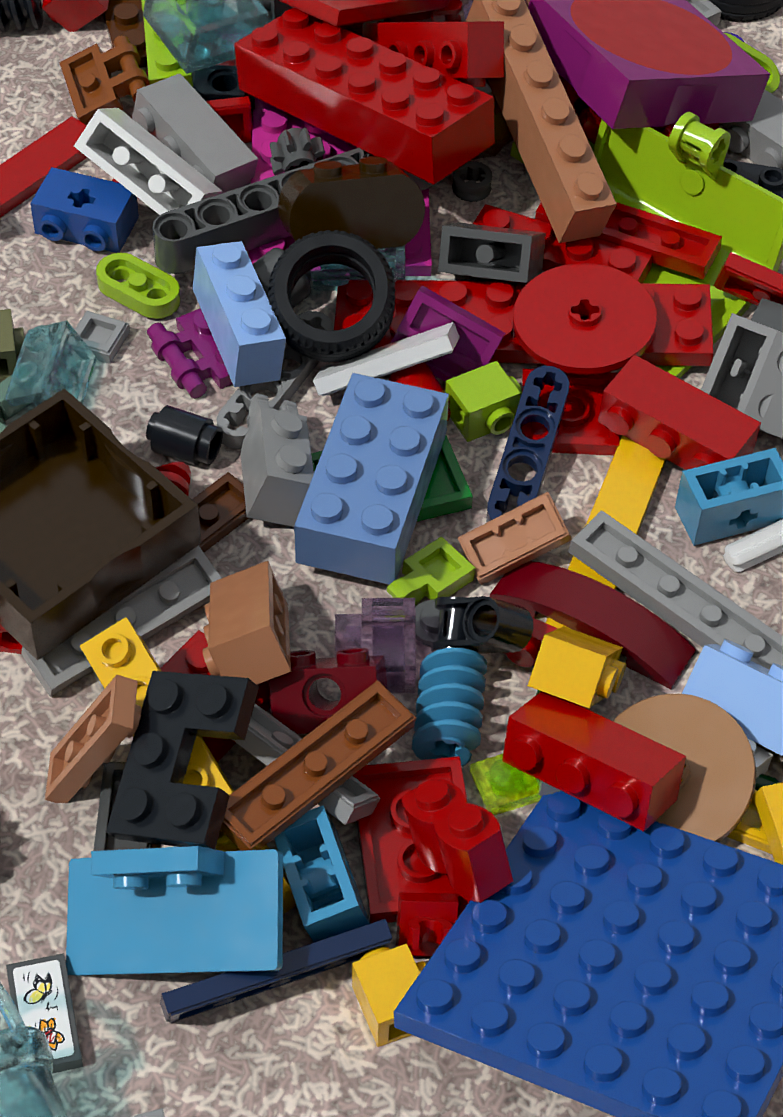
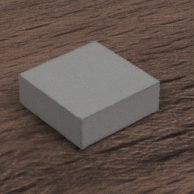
[66,311,130,364]

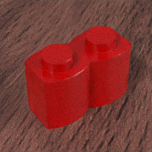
[401,777,513,903]

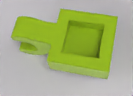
[384,536,476,619]

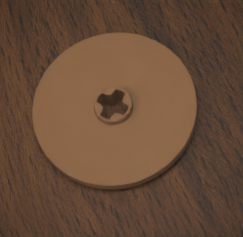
[613,694,756,843]

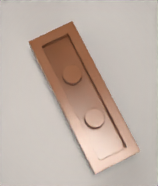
[45,675,141,803]

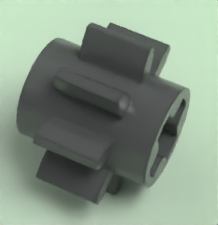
[270,127,325,175]

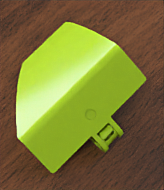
[593,111,783,379]

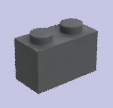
[438,222,546,283]

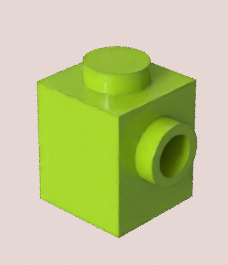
[445,361,522,442]

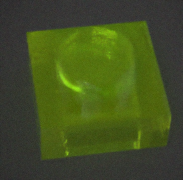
[470,754,541,816]

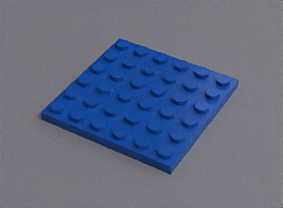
[394,791,783,1117]

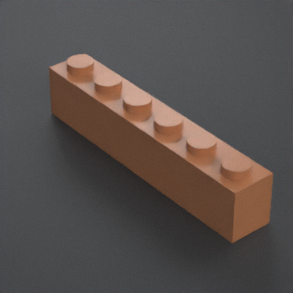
[465,0,617,244]

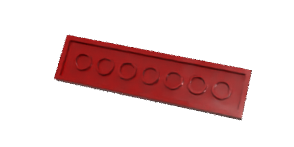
[334,279,713,366]

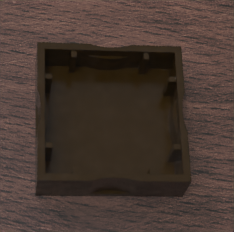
[0,388,201,660]

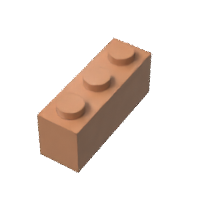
[202,561,291,684]

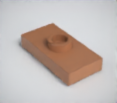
[458,492,572,585]

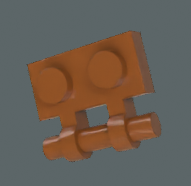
[59,36,150,125]

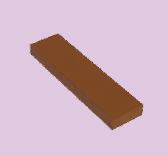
[221,680,416,851]

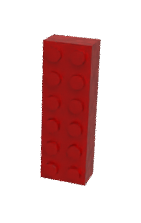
[234,8,495,185]

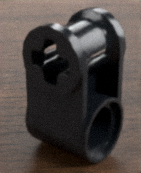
[431,596,534,654]

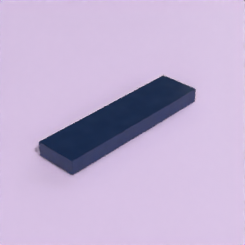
[160,919,392,1023]

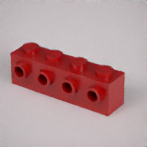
[362,21,504,87]

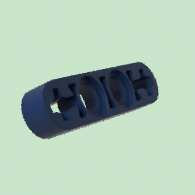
[486,366,570,522]

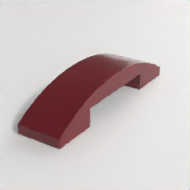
[489,561,696,689]

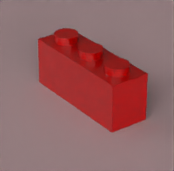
[598,354,761,470]
[502,691,686,831]

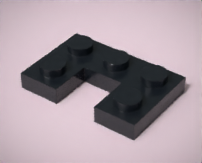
[106,671,259,849]

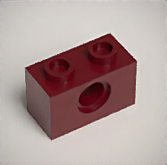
[269,648,387,734]

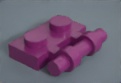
[147,308,233,399]

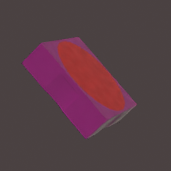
[528,0,770,129]

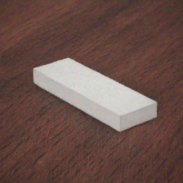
[313,322,460,397]

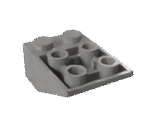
[701,313,783,439]

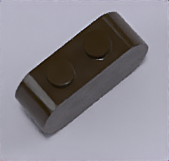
[278,157,425,249]

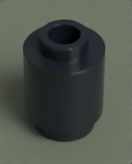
[146,405,223,466]

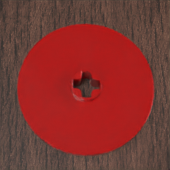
[513,263,657,375]

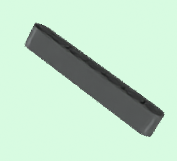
[152,148,435,274]

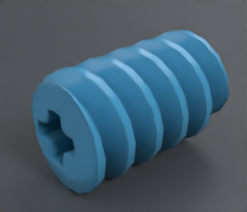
[412,648,487,766]

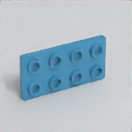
[66,846,283,976]

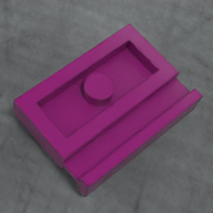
[390,286,506,382]

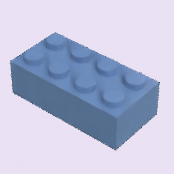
[294,373,449,585]

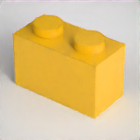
[527,626,626,708]

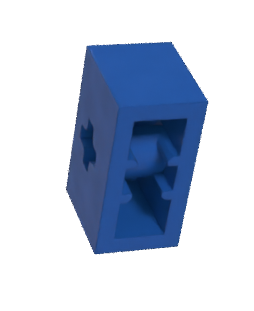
[30,167,139,253]

